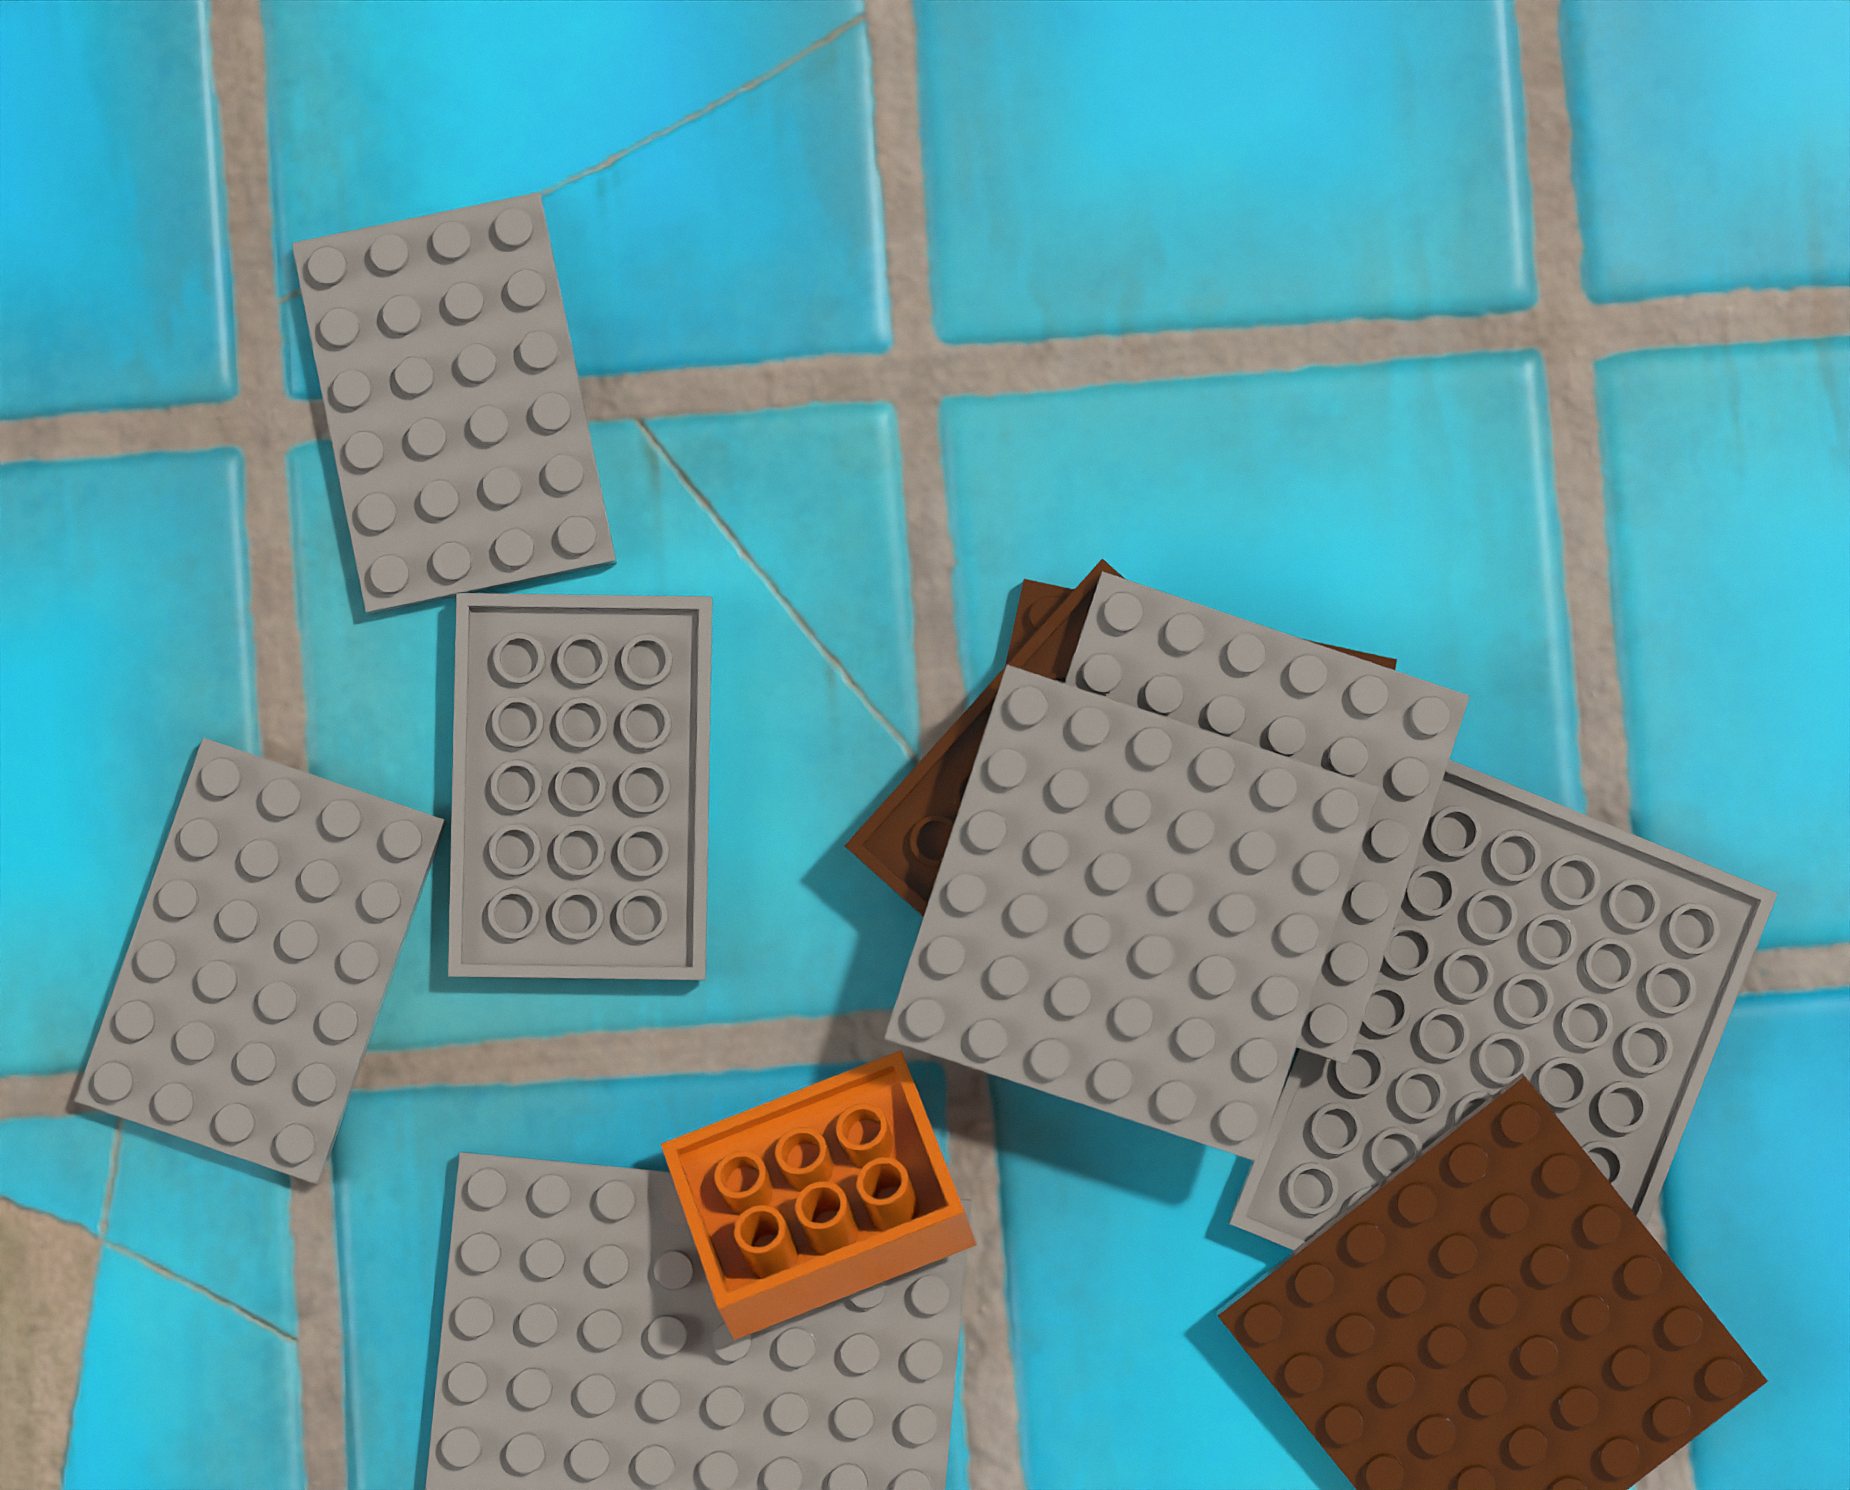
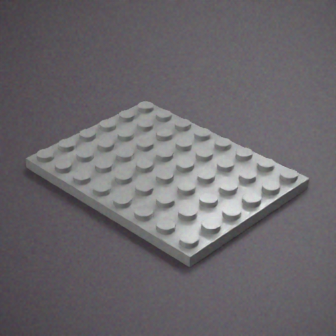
[1228,759,1778,1250]
[425,1152,972,1490]

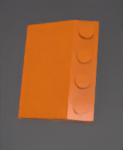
[661,1050,977,1340]

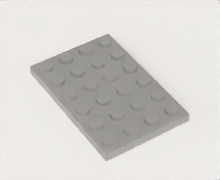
[292,192,617,615]
[448,593,713,981]
[74,738,447,1184]

